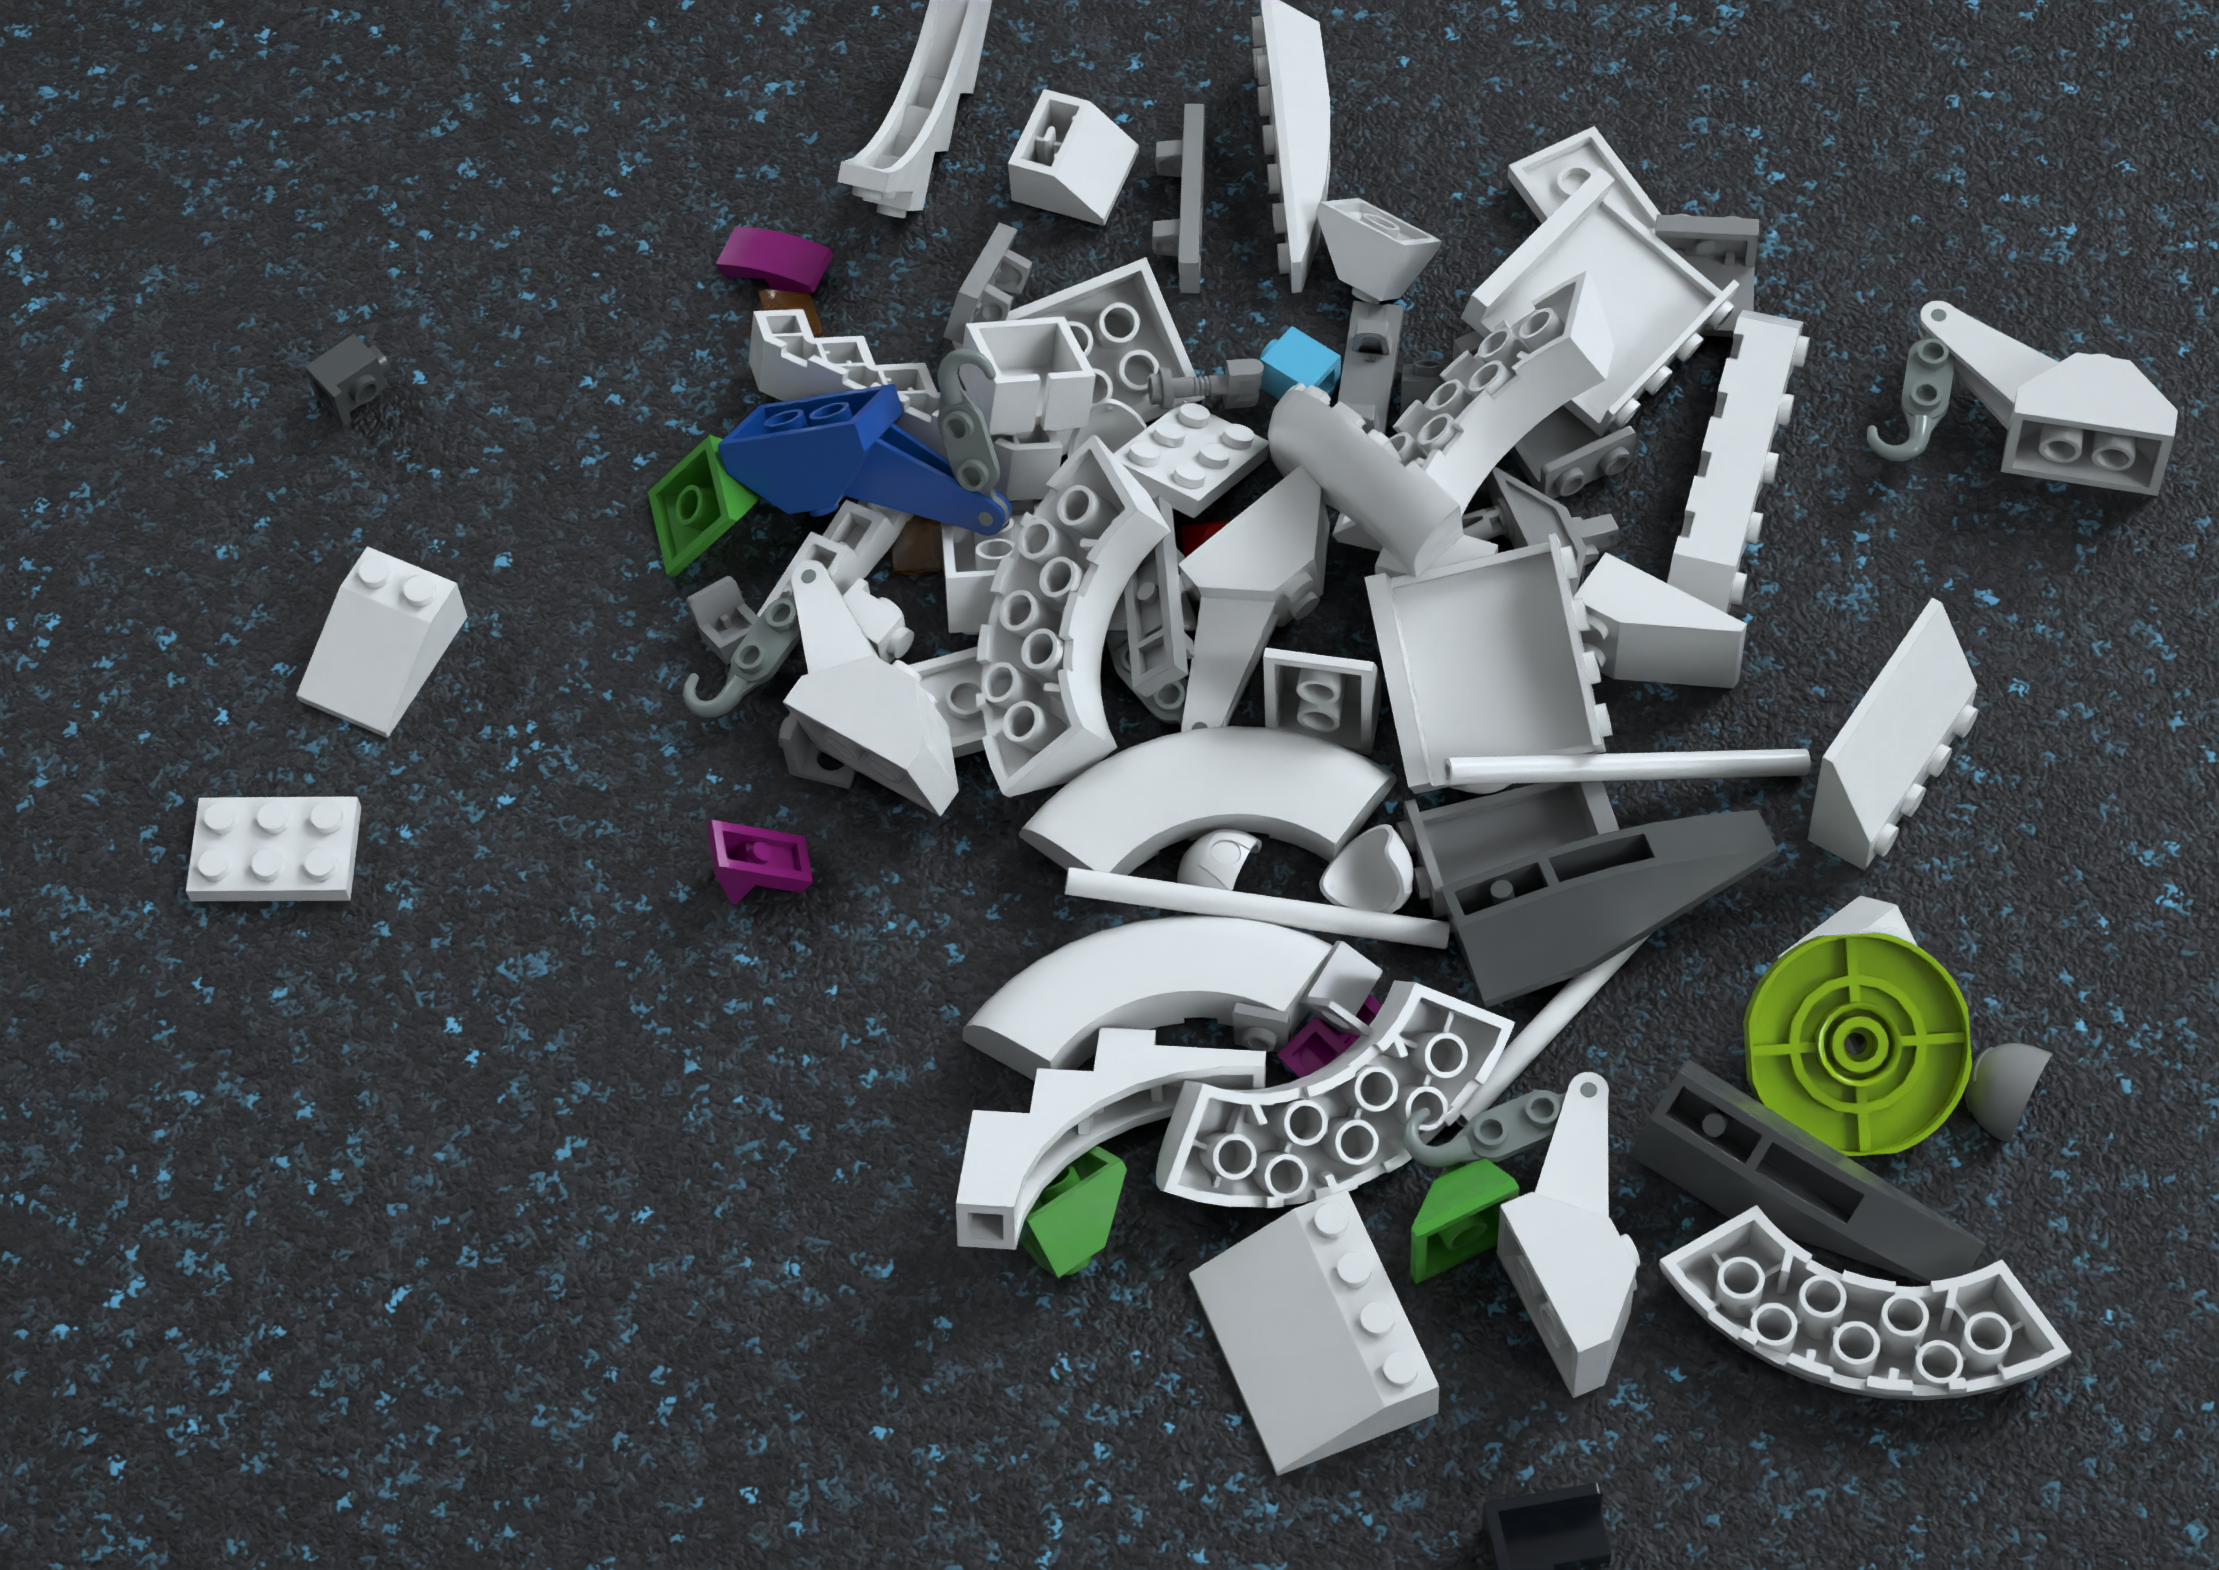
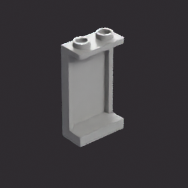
[1453,330,1637,499]
[1396,781,1620,918]

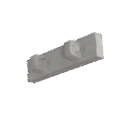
[1152,104,1206,293]
[943,222,1032,344]
[1337,301,1404,436]
[1124,495,1194,697]

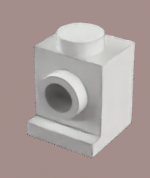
[843,577,914,664]

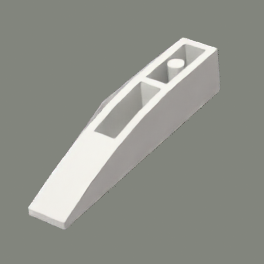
[1252,0,1330,293]

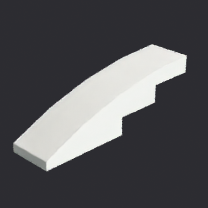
[757,500,914,617]

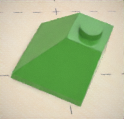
[648,435,762,577]
[1018,1145,1127,1278]
[1410,1158,1519,1285]

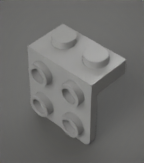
[1655,214,1759,337]

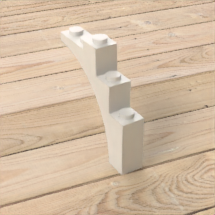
[837,0,992,218]
[956,1027,1266,1250]

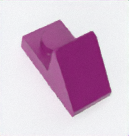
[706,820,813,904]

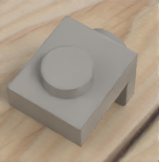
[686,576,759,665]

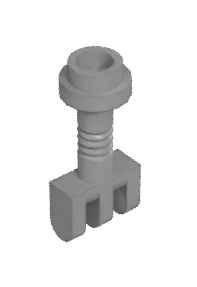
[1148,359,1264,409]

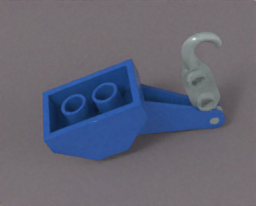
[718,348,1012,536]

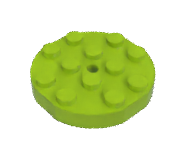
[1743,932,1972,1157]

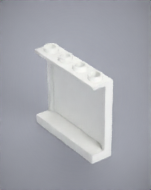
[1461,167,1740,437]
[1364,533,1613,794]

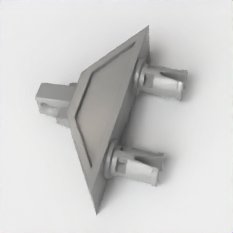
[1461,466,1619,597]

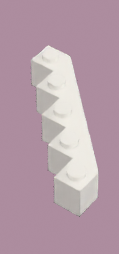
[749,309,1063,502]
[1667,310,1810,614]

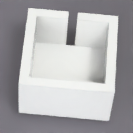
[959,316,1096,435]

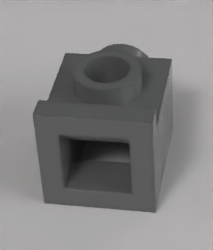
[305,333,391,426]

